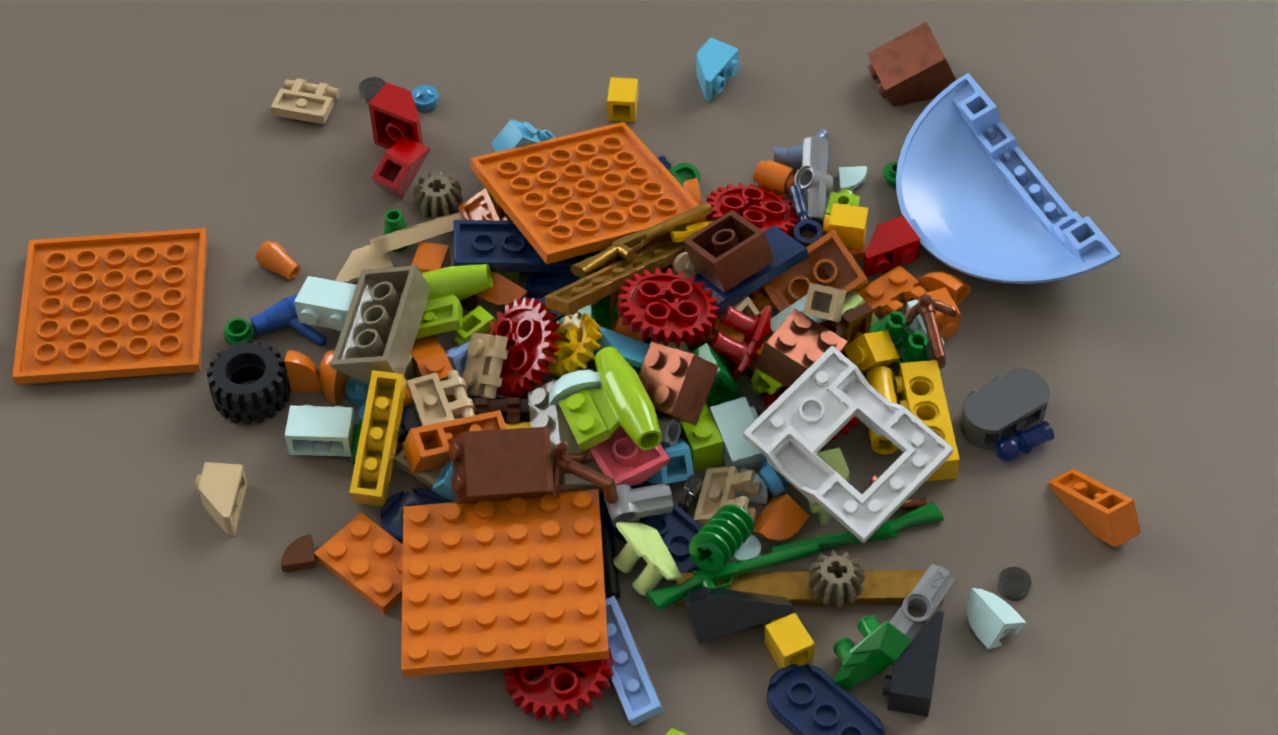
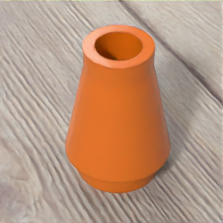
[255,241,301,280]

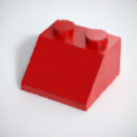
[368,82,423,149]

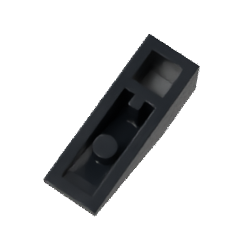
[682,587,795,644]
[882,611,944,717]

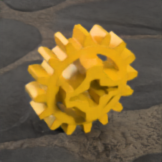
[547,312,602,377]

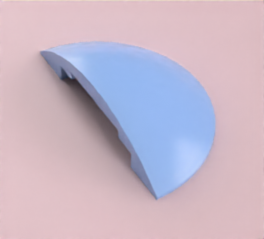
[896,73,1121,284]

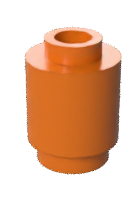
[753,160,796,196]

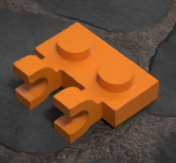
[856,265,927,317]

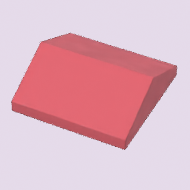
[588,426,670,486]

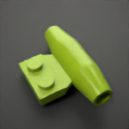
[416,264,493,339]
[558,347,662,452]

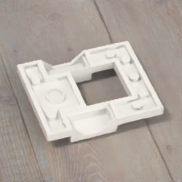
[743,346,953,543]

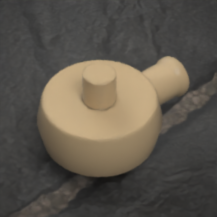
[672,252,698,278]

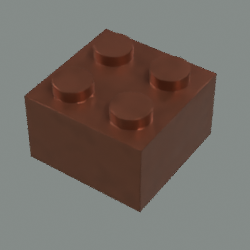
[683,210,774,292]
[755,309,848,388]
[638,342,719,426]

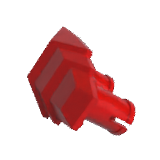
[710,305,771,378]

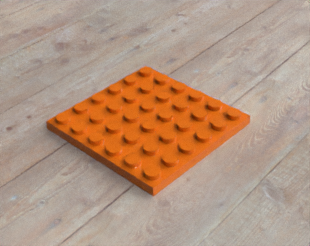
[470,122,706,264]
[12,228,208,385]
[401,489,609,678]

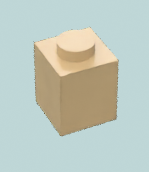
[803,283,847,321]

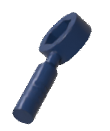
[790,185,823,247]

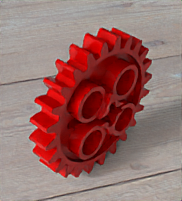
[706,183,799,237]
[617,268,719,348]
[484,297,561,397]
[503,644,614,722]

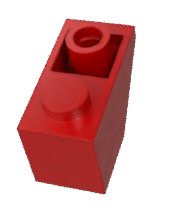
[371,136,430,199]
[863,216,920,277]

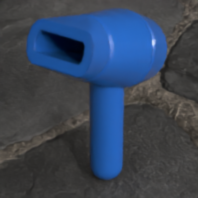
[250,294,327,346]

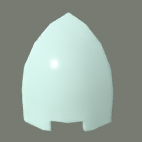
[548,369,601,406]
[967,588,1026,649]

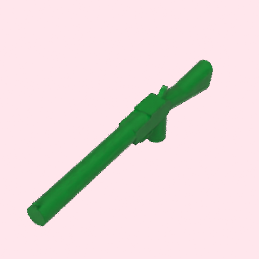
[770,502,944,553]
[645,539,820,612]

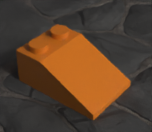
[763,229,869,312]

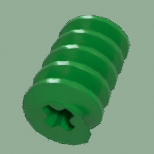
[689,505,754,573]

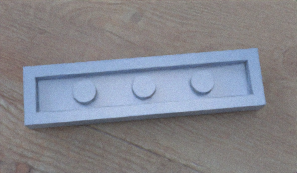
[606,596,664,726]

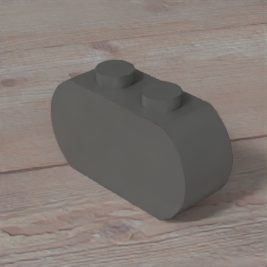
[960,369,1050,450]

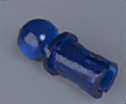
[996,421,1054,462]

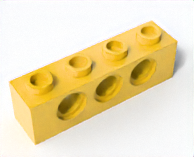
[894,360,960,481]
[349,370,408,507]

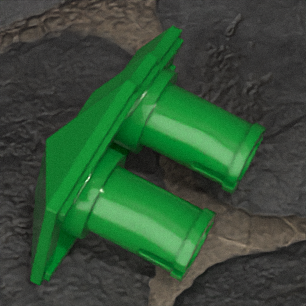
[869,311,929,368]
[833,615,912,691]

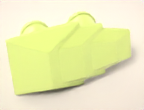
[613,522,682,596]

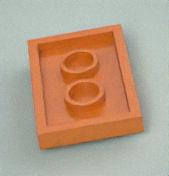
[314,513,403,614]

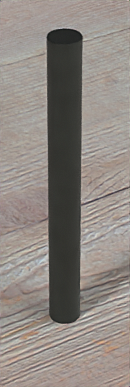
[599,494,621,599]

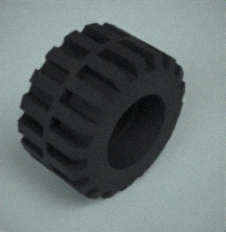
[207,341,290,424]

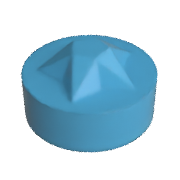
[411,85,439,112]
[345,377,369,406]
[759,464,786,497]

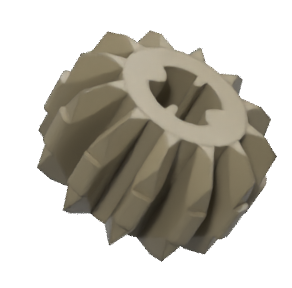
[413,172,463,219]
[808,550,865,609]

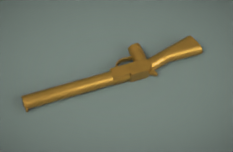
[570,202,712,278]

